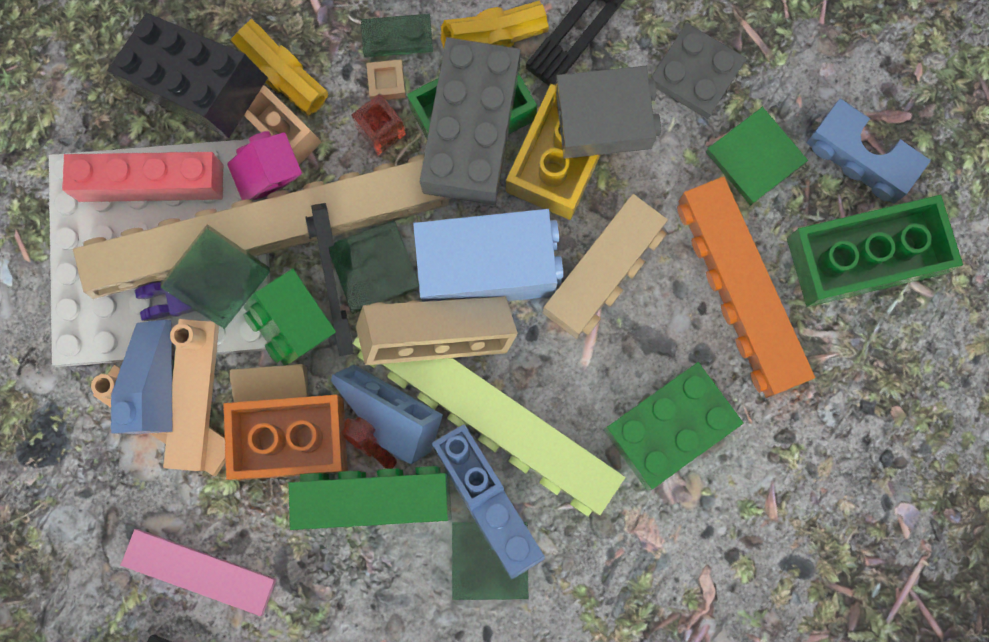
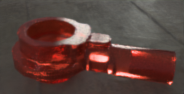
[341,417,397,469]

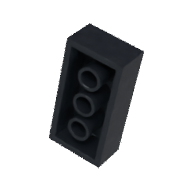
[107,12,268,138]

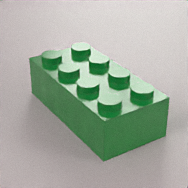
[787,194,963,308]
[288,466,452,530]

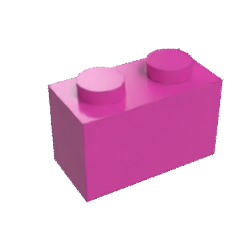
[227,131,302,201]

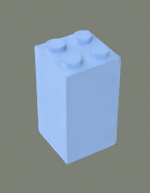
[413,209,563,302]

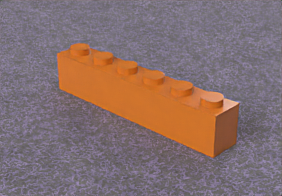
[677,176,815,398]

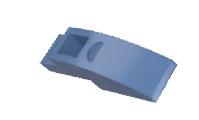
[432,424,545,580]

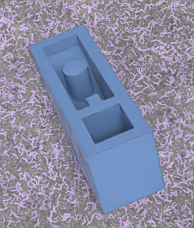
[111,319,172,434]
[331,365,443,464]

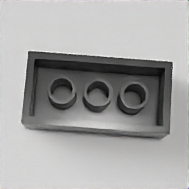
[420,37,521,206]

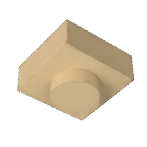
[366,59,406,102]

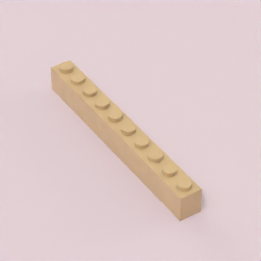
[73,154,450,299]

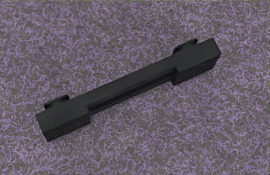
[526,0,625,86]
[305,203,354,357]

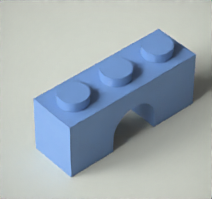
[806,98,931,204]

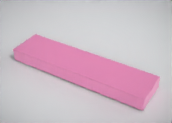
[120,529,276,616]

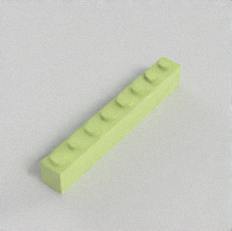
[352,336,626,517]

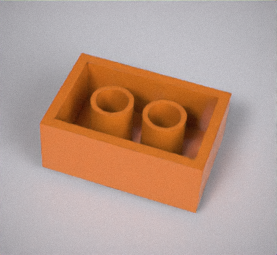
[223,395,348,481]

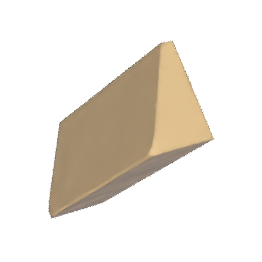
[229,364,309,402]

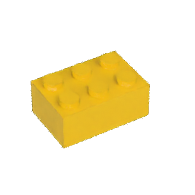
[506,84,600,220]

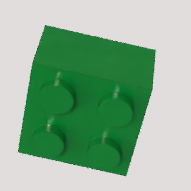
[243,269,336,365]

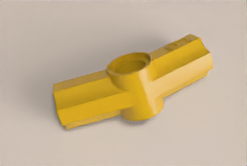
[440,0,549,48]
[230,18,329,116]

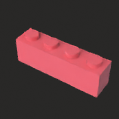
[62,152,224,202]

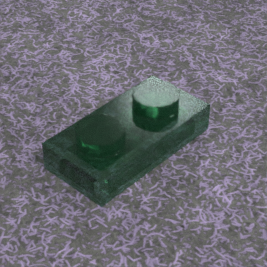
[361,13,434,58]

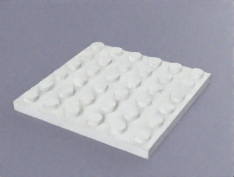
[49,139,270,367]

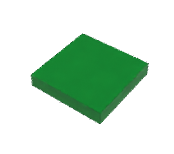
[706,106,808,206]

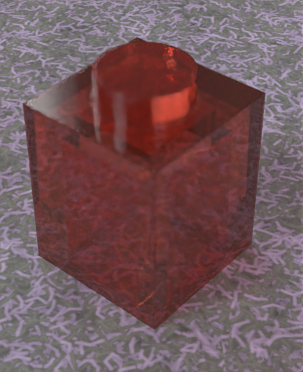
[351,93,406,155]

